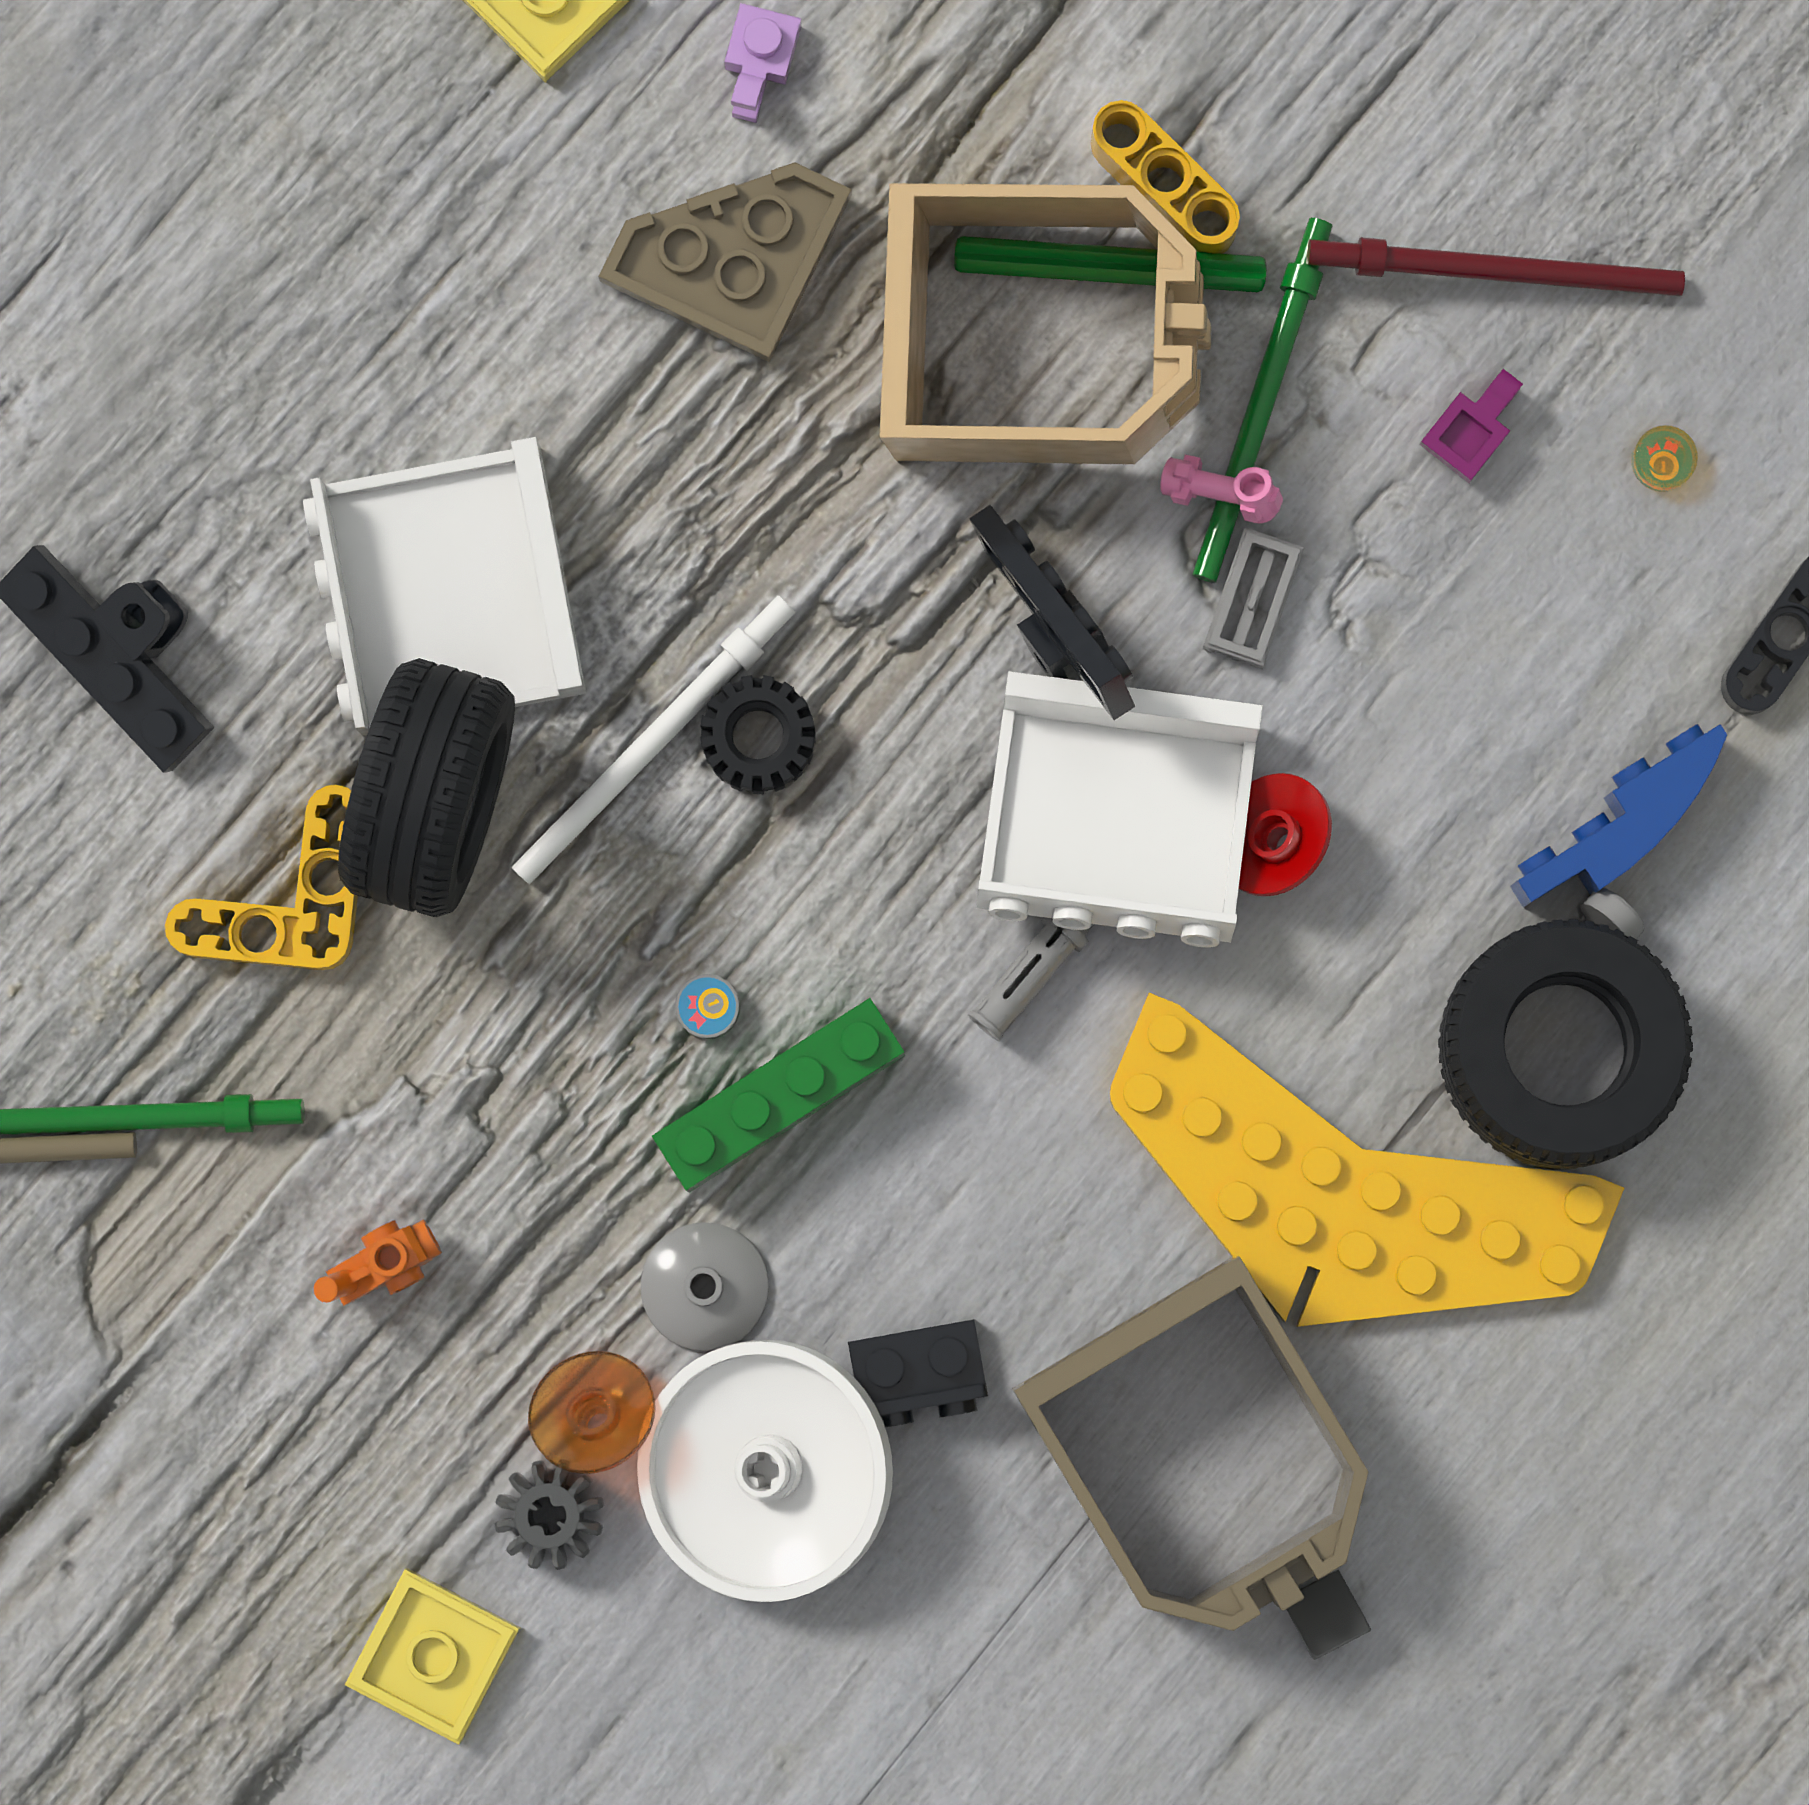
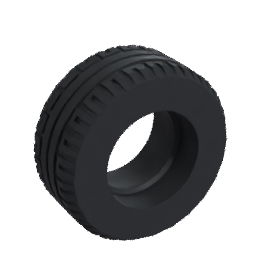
[1438,919,1693,1169]

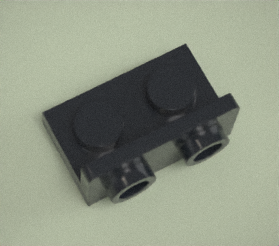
[848,1319,988,1428]

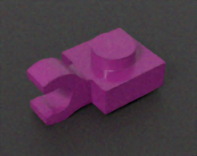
[1419,369,1523,483]

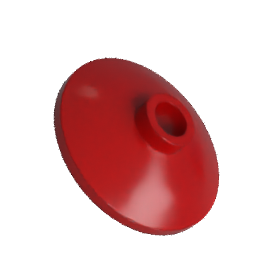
[1238,773,1332,896]

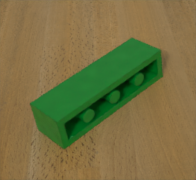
[652,998,905,1193]

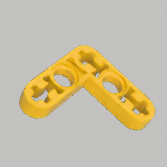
[165,785,358,970]

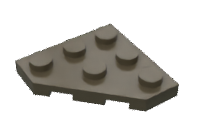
[598,162,852,362]

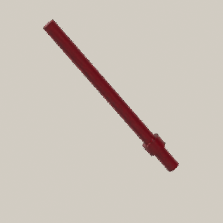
[1306,237,1685,296]

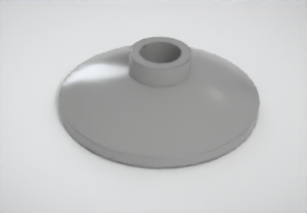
[641,1222,769,1351]

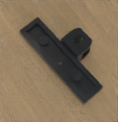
[969,505,1135,721]
[0,545,214,773]

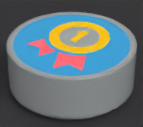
[675,974,740,1039]

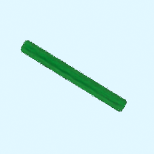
[954,236,1267,293]

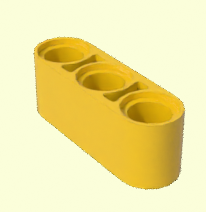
[1090,100,1240,254]

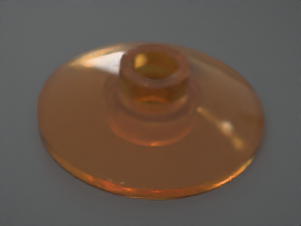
[528,1351,655,1474]

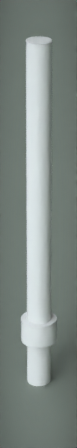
[511,595,796,885]

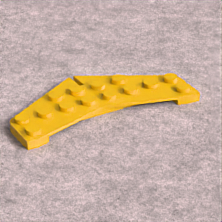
[1109,992,1624,1327]

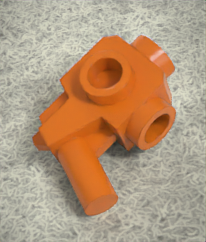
[314,1219,442,1306]

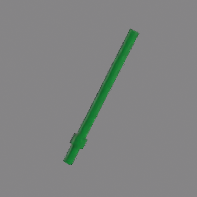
[1192,217,1333,583]
[0,1094,305,1135]

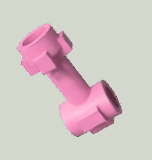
[1160,454,1283,524]

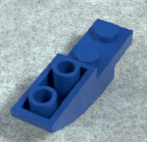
[1510,724,1727,908]

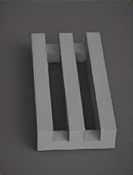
[1203,527,1305,669]

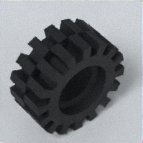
[700,675,816,794]

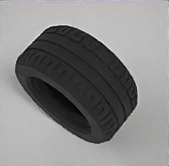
[338,658,515,917]

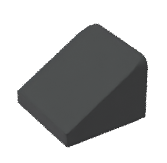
[1286,1570,1371,1660]

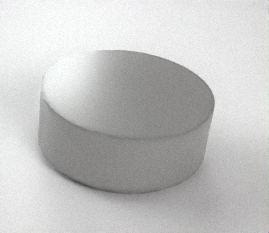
[1580,888,1644,939]

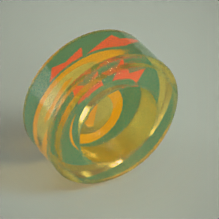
[1631,425,1698,492]

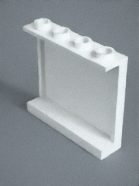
[303,437,587,736]
[976,671,1263,947]

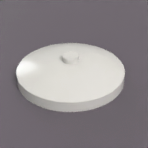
[637,1340,893,1602]

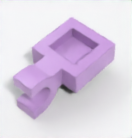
[724,3,801,123]

